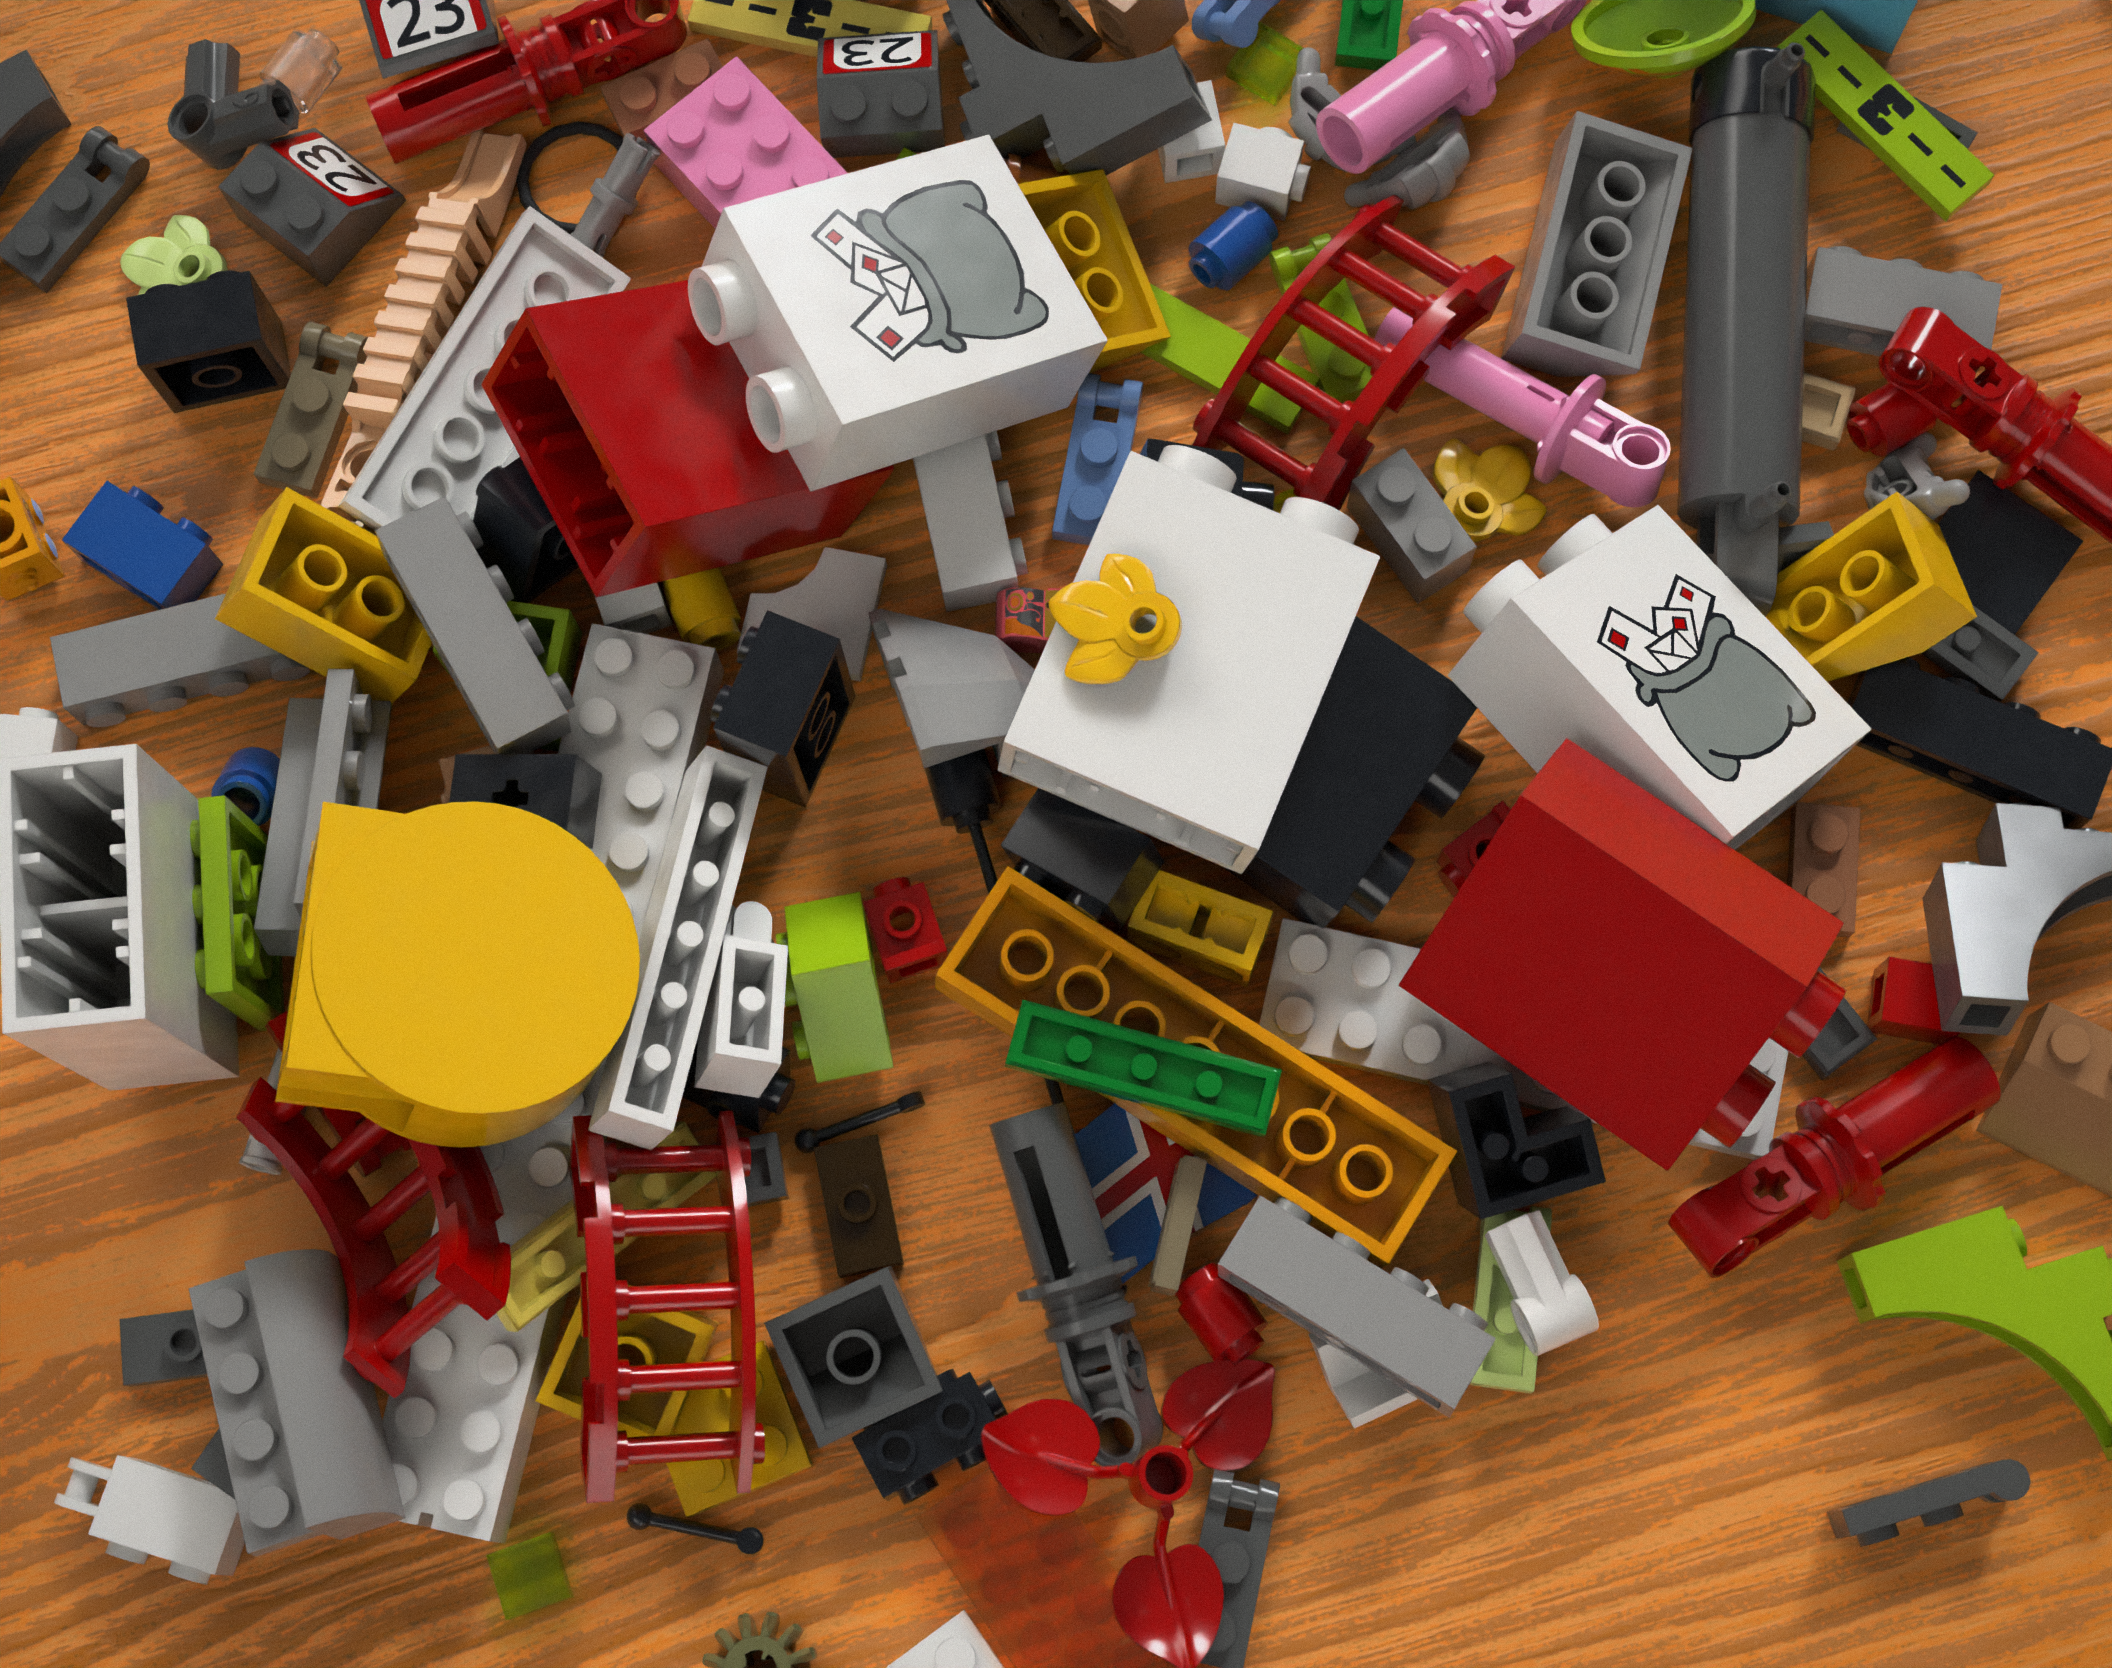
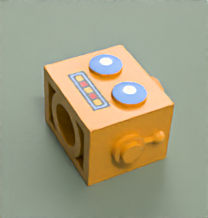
[0,476,65,601]

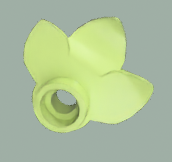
[120,215,228,295]

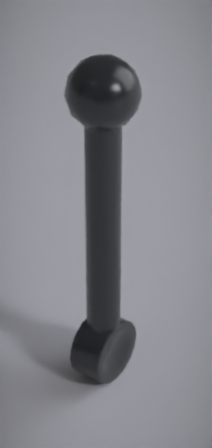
[794,1091,925,1153]
[626,1503,764,1554]

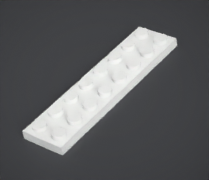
[1259,918,1788,1160]

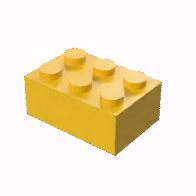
[215,487,432,703]

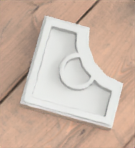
[737,547,887,681]

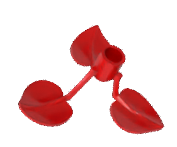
[981,1359,1275,1668]

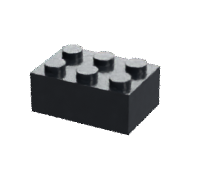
[710,610,856,808]

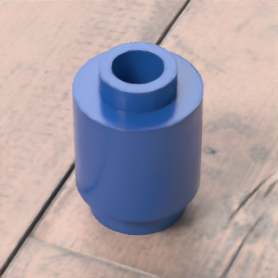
[1188,201,1278,291]
[211,747,280,826]

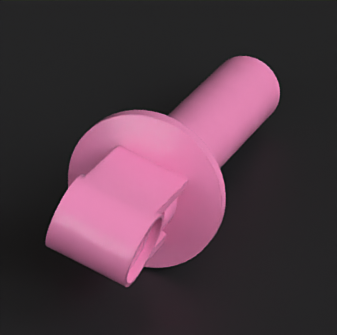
[1374,307,1670,507]

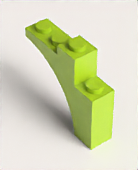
[1837,1206,2112,1461]

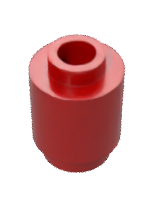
[1847,382,1937,457]
[1174,1262,1268,1365]

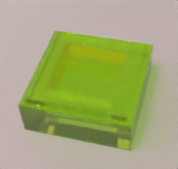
[1226,21,1304,106]
[486,1532,574,1620]

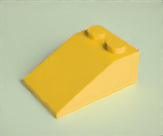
[1766,492,1977,682]

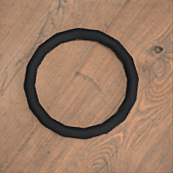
[516,121,636,234]

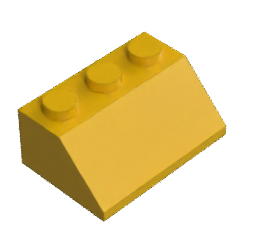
[1018,169,1171,373]

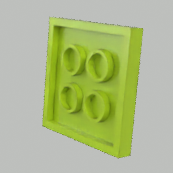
[190,795,285,1031]

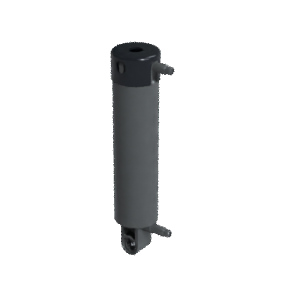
[1677,43,1816,617]

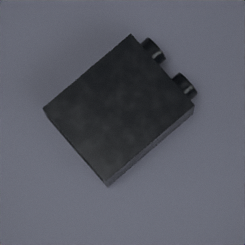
[1220,616,1486,929]

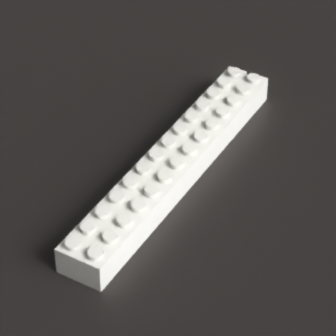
[382,623,724,1544]

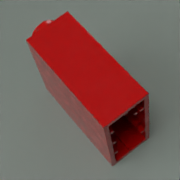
[481,280,895,598]
[1398,738,1847,1171]

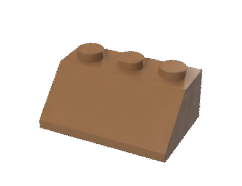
[1976,1002,2112,1197]

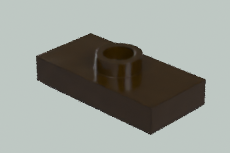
[984,0,1102,62]
[814,1134,904,1278]

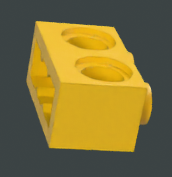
[1127,870,1273,987]

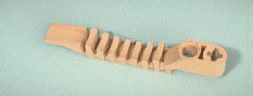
[320,129,527,536]

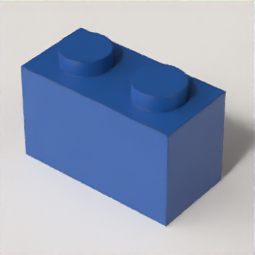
[62,481,223,610]

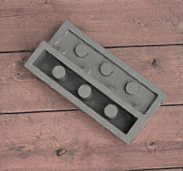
[254,668,392,957]
[188,1249,406,1556]

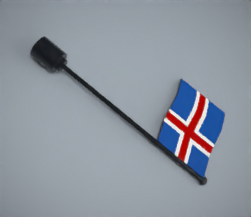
[924,748,1258,1297]

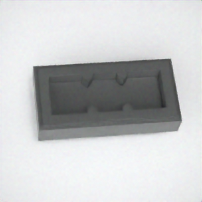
[119,1309,208,1387]

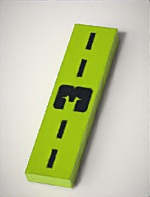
[1777,9,1994,222]

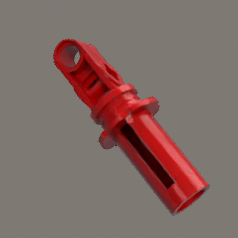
[365,0,687,165]
[1878,307,2112,544]
[1668,1036,2001,1278]

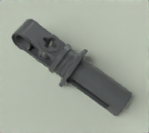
[989,1102,1163,1466]

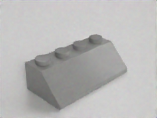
[1501,111,1693,377]

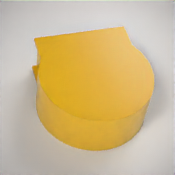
[275,801,640,1147]

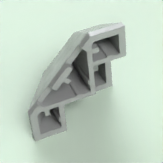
[868,609,1035,778]

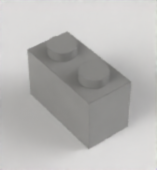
[1347,448,1477,604]

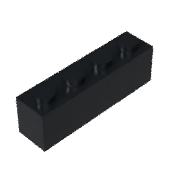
[1847,657,2112,830]

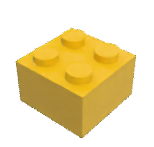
[535,1279,719,1437]

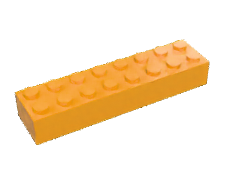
[935,865,1457,1268]

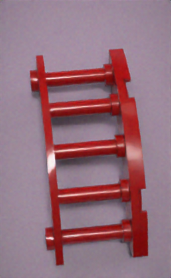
[1192,194,1515,511]
[236,1077,511,1399]
[569,1111,765,1503]

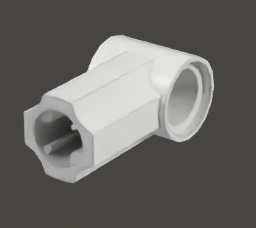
[1485,1210,1599,1356]

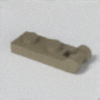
[254,321,368,499]

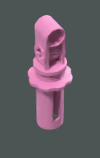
[1316,0,1587,174]

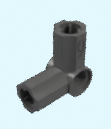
[167,39,299,170]

